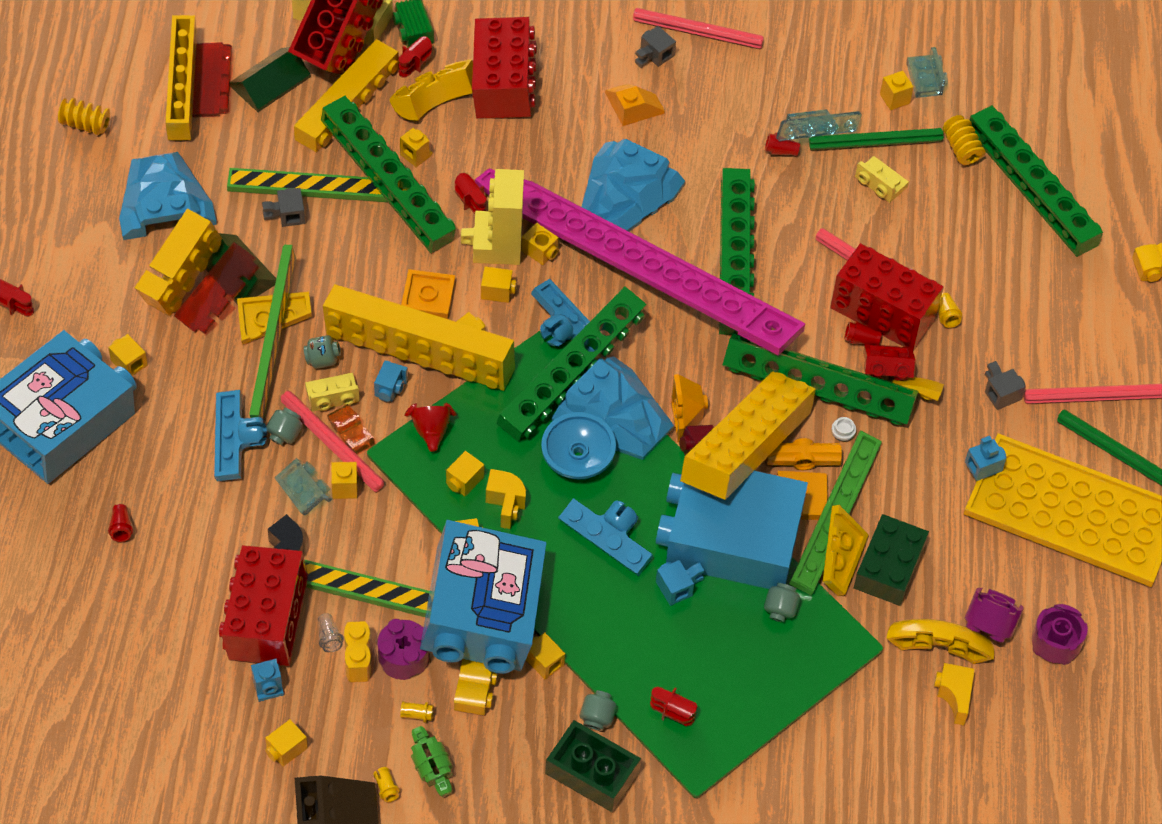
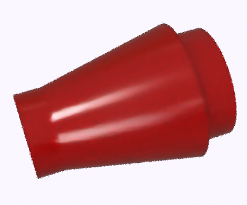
[765,132,800,156]
[844,321,881,345]
[108,504,133,542]

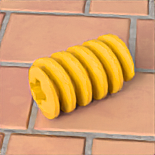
[58,98,110,135]
[942,115,986,165]

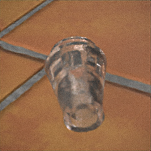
[317,613,344,653]

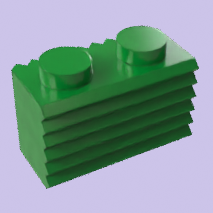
[392,0,434,48]

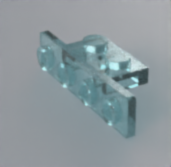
[776,109,862,141]

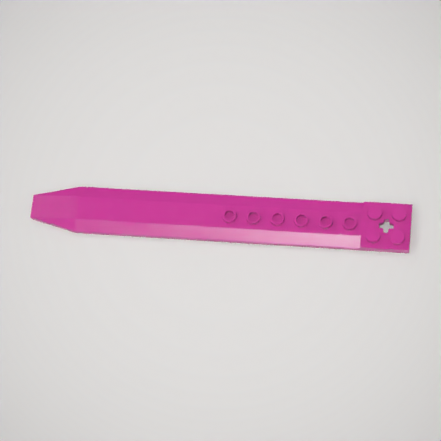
[475,168,805,355]

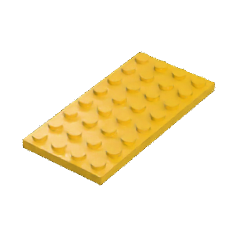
[964,433,1162,587]

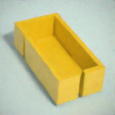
[134,208,222,317]

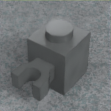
[635,26,676,68]
[262,188,305,227]
[985,361,1026,410]

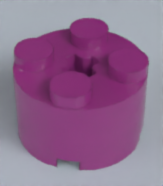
[965,588,1024,642]
[1032,604,1088,665]
[377,619,429,680]

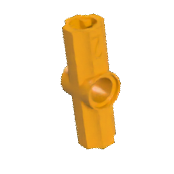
[766,438,842,470]

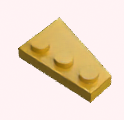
[237,291,312,345]
[823,505,869,596]

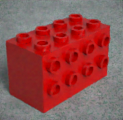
[288,0,383,75]
[472,17,537,118]
[830,243,944,351]
[219,545,308,666]

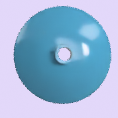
[542,412,616,479]

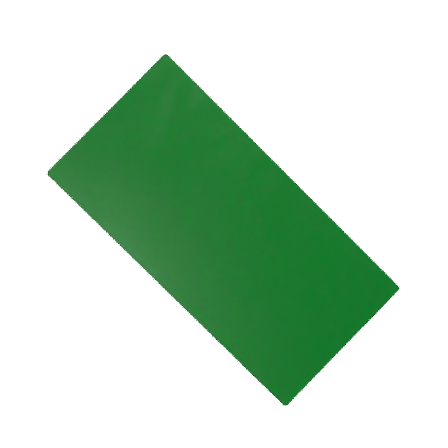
[367,331,883,798]

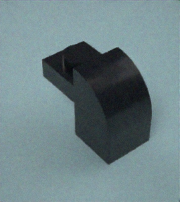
[268,514,304,555]

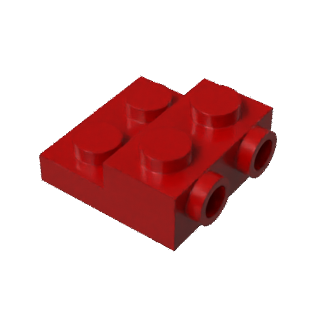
[863,344,915,381]

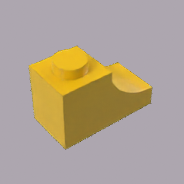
[934,663,974,726]

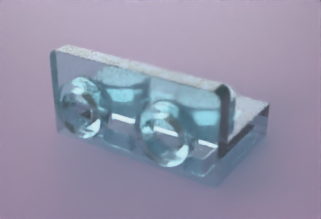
[906,47,948,98]
[274,458,333,515]

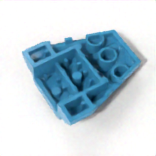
[582,139,685,232]
[119,152,217,240]
[552,356,674,460]

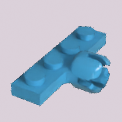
[531,279,604,359]
[214,390,267,481]
[558,498,653,576]

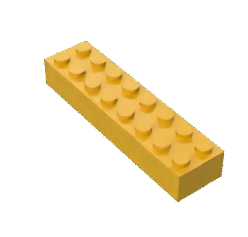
[323,284,515,391]
[680,371,816,500]

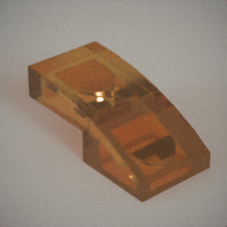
[327,404,375,454]

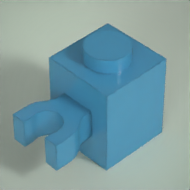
[965,436,1006,481]
[656,560,705,606]

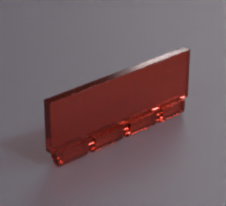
[192,42,232,117]
[174,242,260,334]

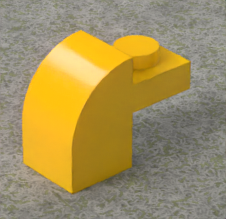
[486,469,526,529]

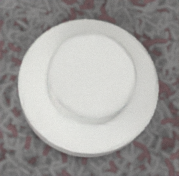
[831,417,856,441]

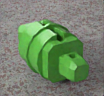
[411,726,453,797]

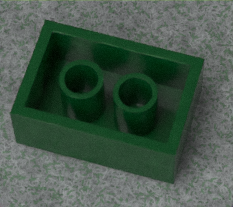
[853,514,929,606]
[545,720,641,812]

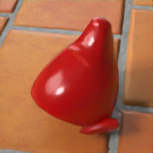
[404,403,457,452]

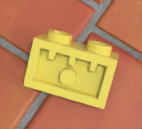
[855,156,909,203]
[305,373,359,411]

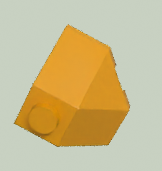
[605,84,665,126]
[671,374,708,442]

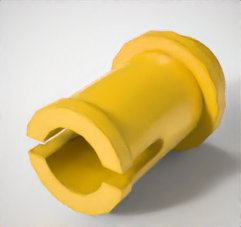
[400,701,434,723]
[373,767,400,803]

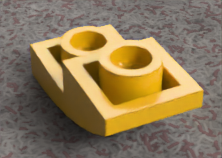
[892,377,944,401]

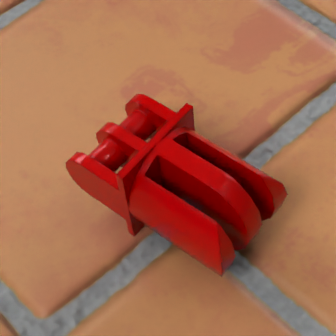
[398,36,432,78]
[455,173,486,214]
[0,279,34,317]
[650,687,697,726]

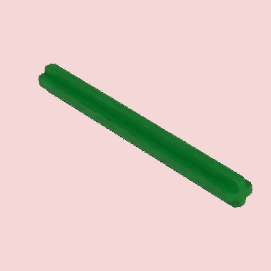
[809,128,944,150]
[1057,409,1162,485]

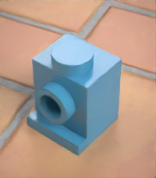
[374,360,408,402]
[251,659,284,702]

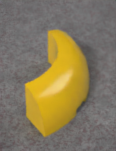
[389,59,473,121]
[886,619,994,664]

